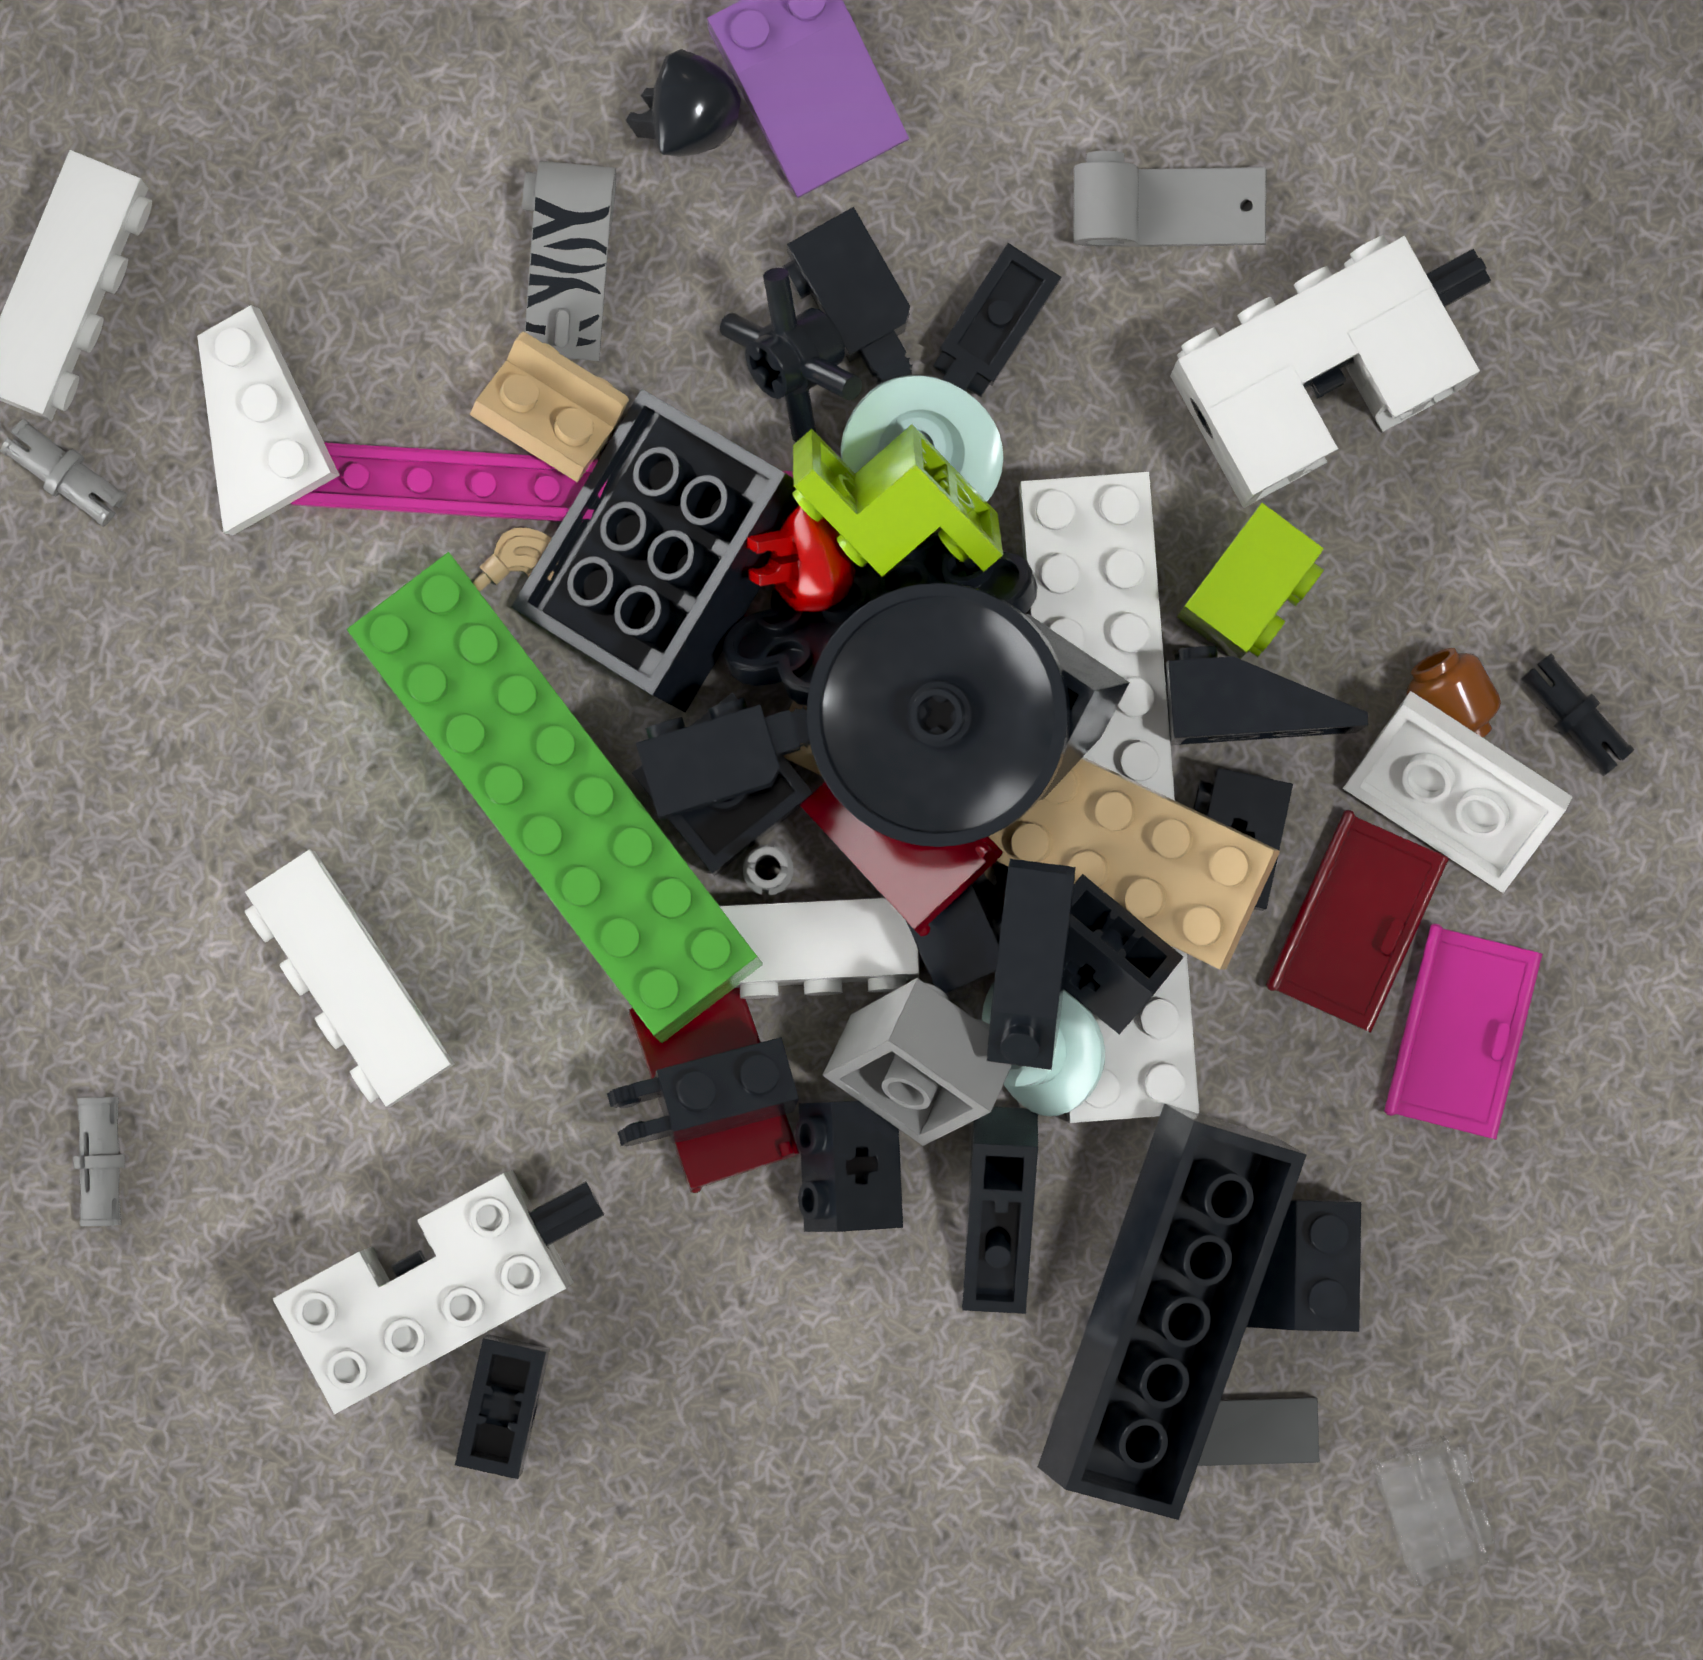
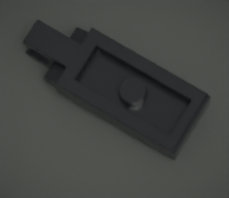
[933,243,1062,397]

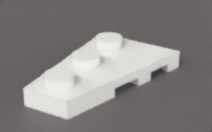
[197,305,340,535]

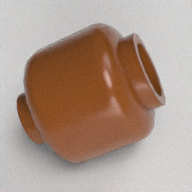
[1406,648,1501,738]

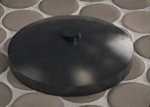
[807,583,1071,847]

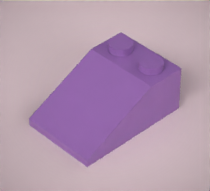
[707,0,909,198]

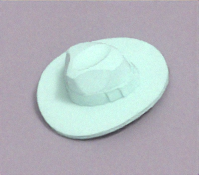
[841,375,1003,528]
[982,983,1105,1116]

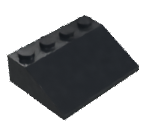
[511,389,799,713]

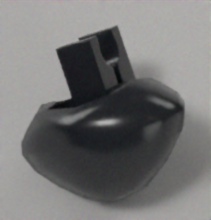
[626,49,741,157]

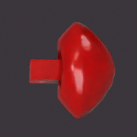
[747,505,855,612]

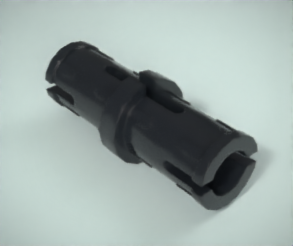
[1520,653,1635,776]

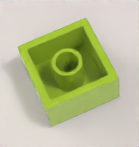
[1177,503,1324,659]

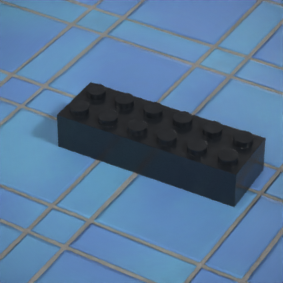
[1037,1103,1307,1520]

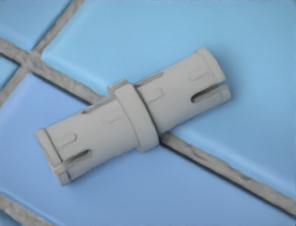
[0,419,127,527]
[743,844,794,895]
[73,1097,125,1226]

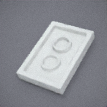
[1343,691,1572,893]

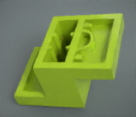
[792,424,1003,577]

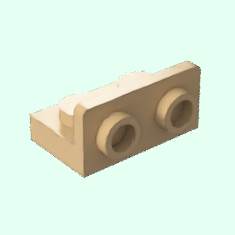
[470,332,629,483]

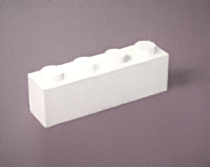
[0,150,152,422]
[245,849,455,1107]
[719,898,919,999]

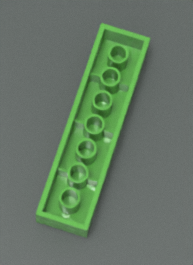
[346,552,763,1043]

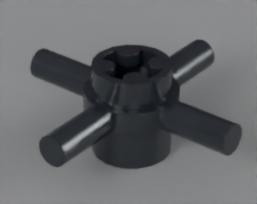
[720,268,862,442]

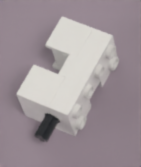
[1170,235,1491,508]
[273,1170,604,1415]

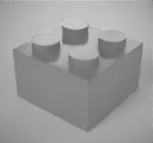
[822,978,1011,1146]

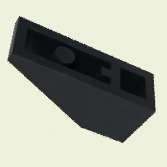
[986,859,1076,1070]
[962,1107,1038,1314]

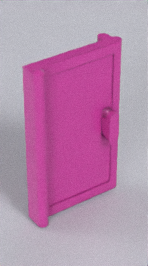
[1384,923,1543,1140]

